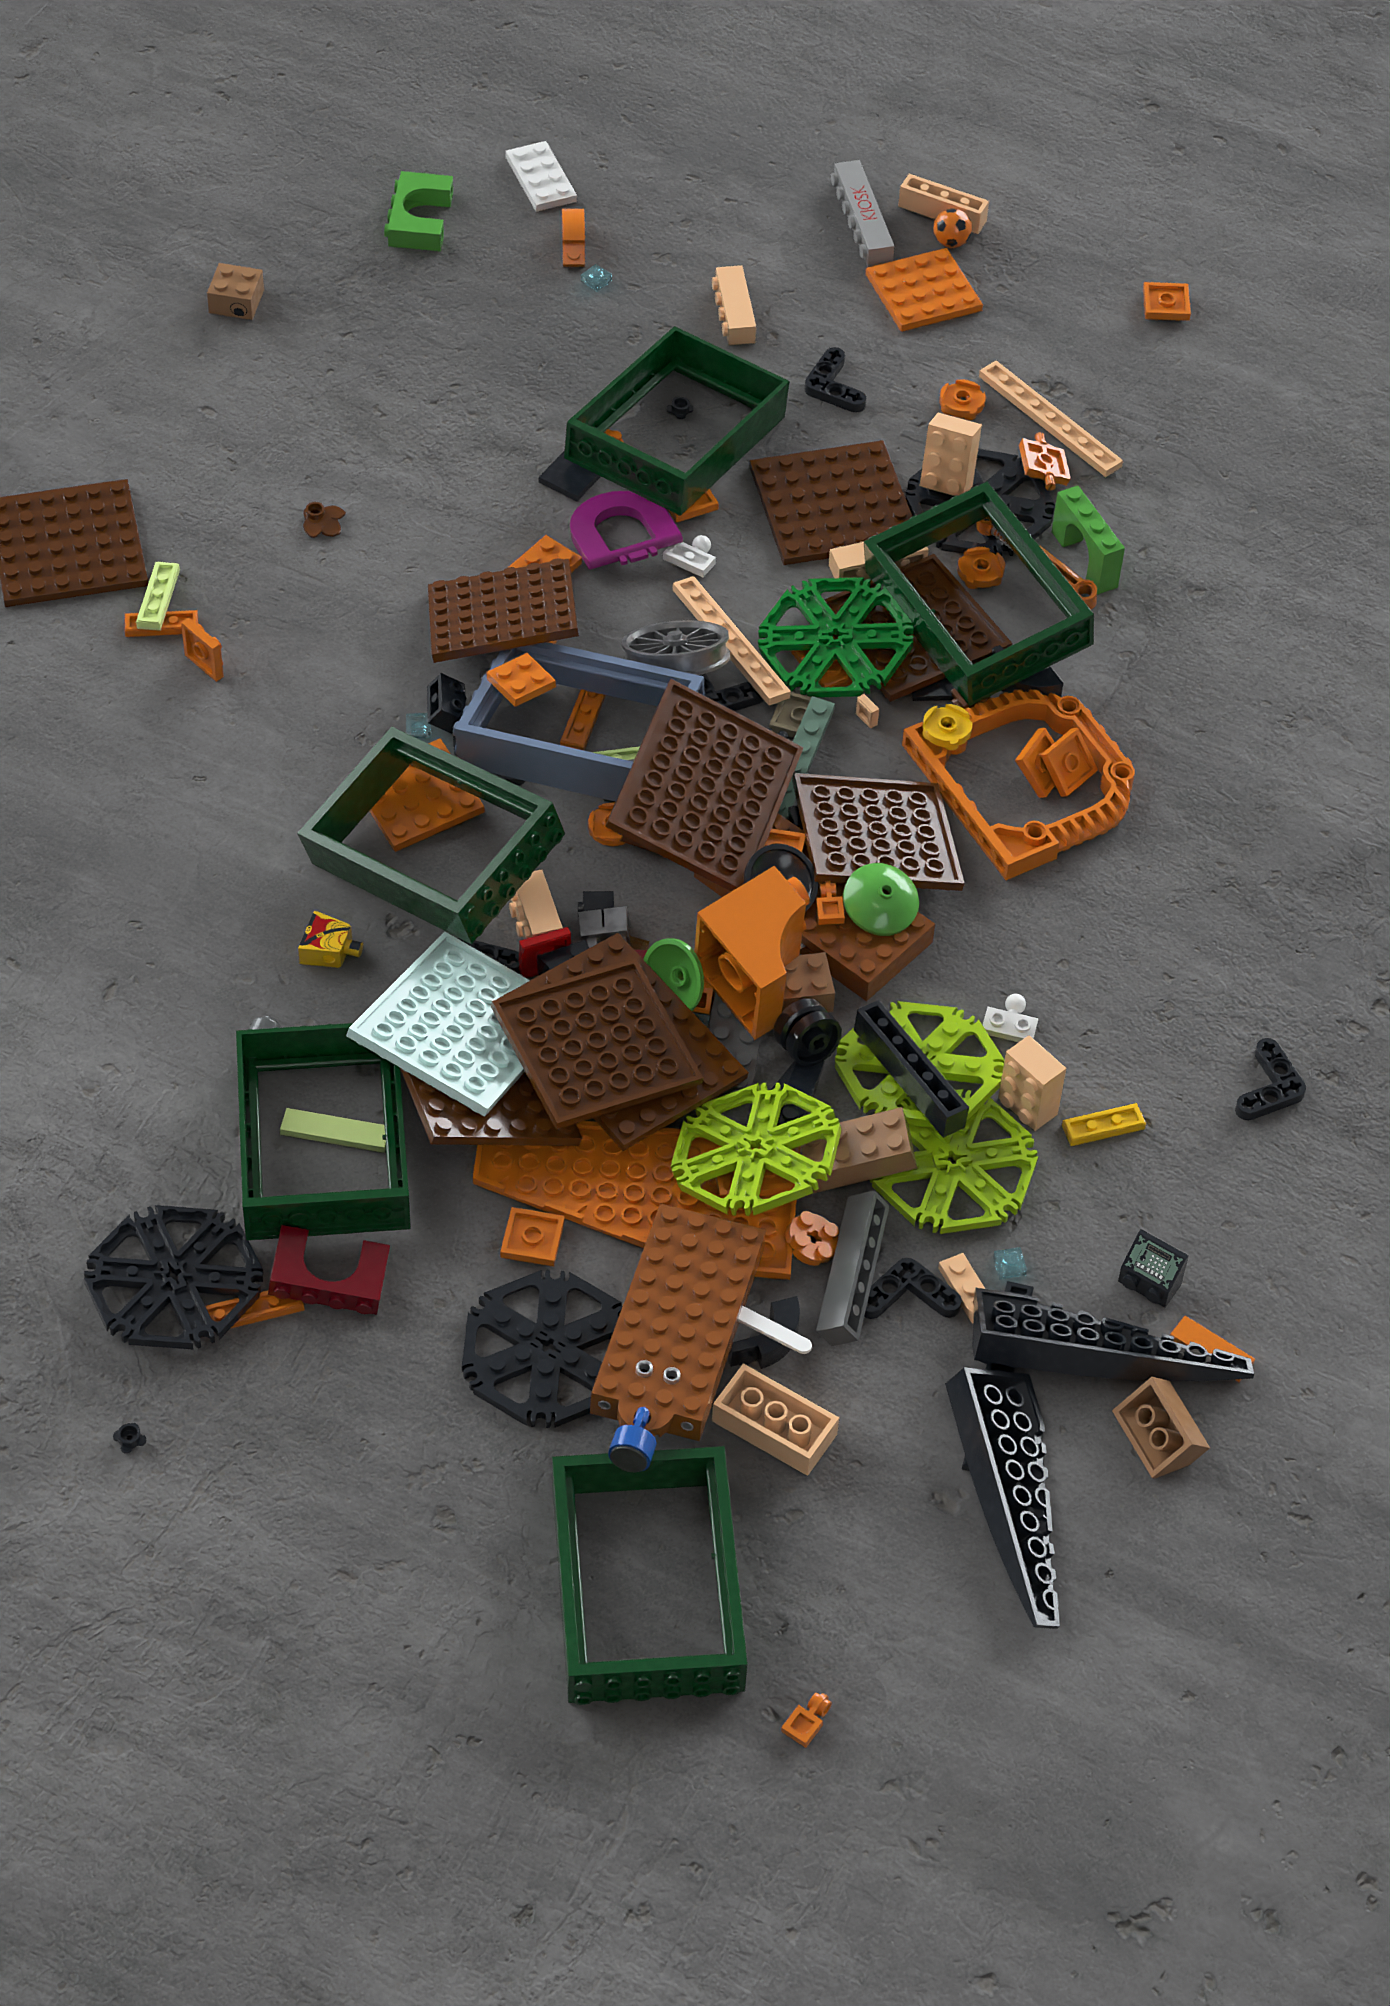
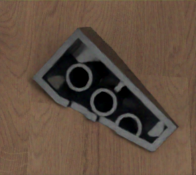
[771,1061,825,1126]

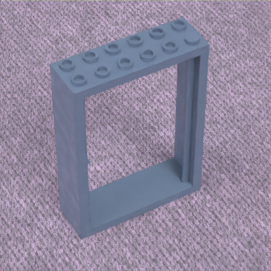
[453,642,705,801]

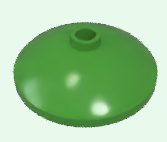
[843,863,919,936]
[643,938,704,1011]

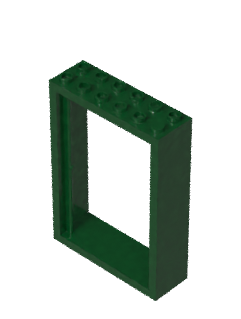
[564,326,790,516]
[863,482,1094,707]
[297,727,565,944]
[236,1023,411,1241]
[552,1446,748,1705]

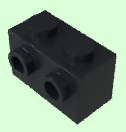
[427,673,466,734]

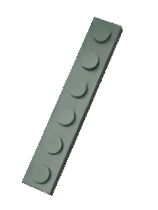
[778,696,835,819]

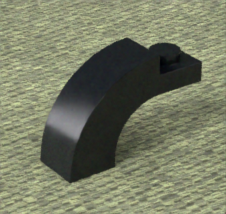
[991,645,1064,697]
[728,1296,800,1369]

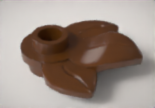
[303,502,346,538]

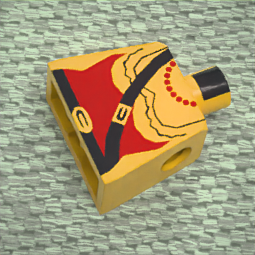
[298,911,363,968]

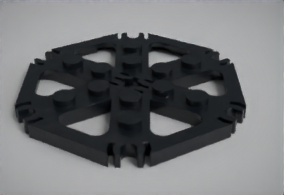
[905,449,1055,556]
[84,1205,263,1350]
[462,1269,623,1428]

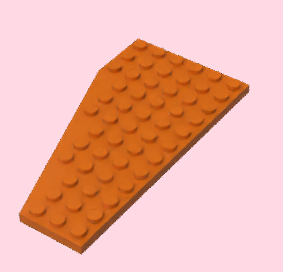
[473,1121,801,1280]

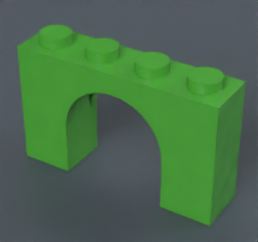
[384,171,453,251]
[1052,486,1125,595]

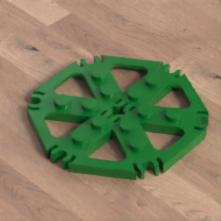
[758,577,913,698]

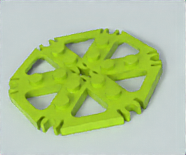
[835,1001,1005,1128]
[671,1083,842,1216]
[870,1089,1038,1234]

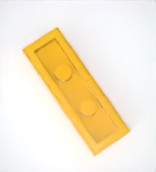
[1062,1103,1146,1146]

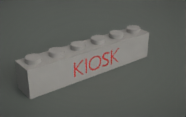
[831,160,894,266]

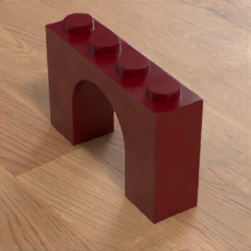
[268,1225,390,1315]

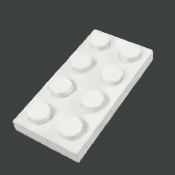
[506,141,577,212]

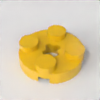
[923,704,972,750]

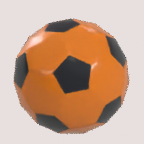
[933,208,972,248]

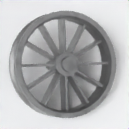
[622,620,730,675]

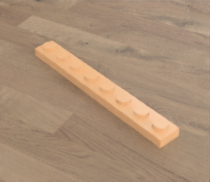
[979,361,1123,477]
[673,576,791,706]

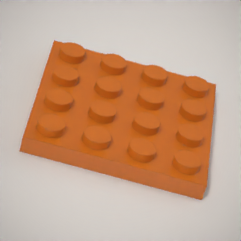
[866,248,983,332]
[370,738,485,852]

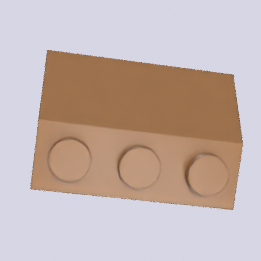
[1112,1377,1210,1479]

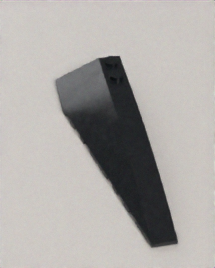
[972,1288,1254,1381]
[945,1367,1060,1629]

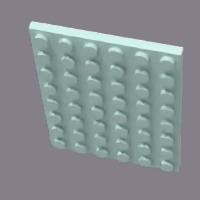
[346,932,530,1117]

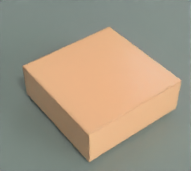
[856,694,879,728]

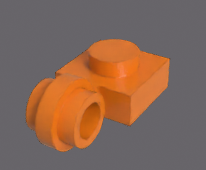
[816,881,845,925]
[781,1693,832,1748]

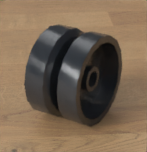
[774,998,842,1066]

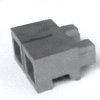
[578,906,630,948]

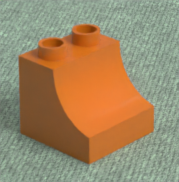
[694,866,810,1040]

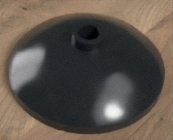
[744,844,818,912]

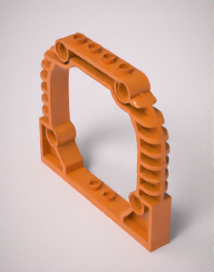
[902,689,1135,880]

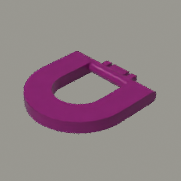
[570,491,683,570]

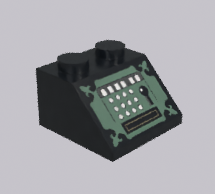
[1118,1229,1189,1308]

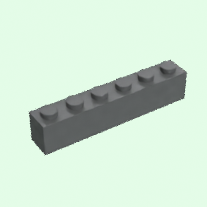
[816,1190,889,1346]

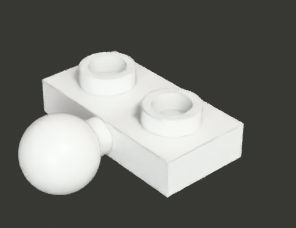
[663,535,716,577]
[983,994,1038,1042]

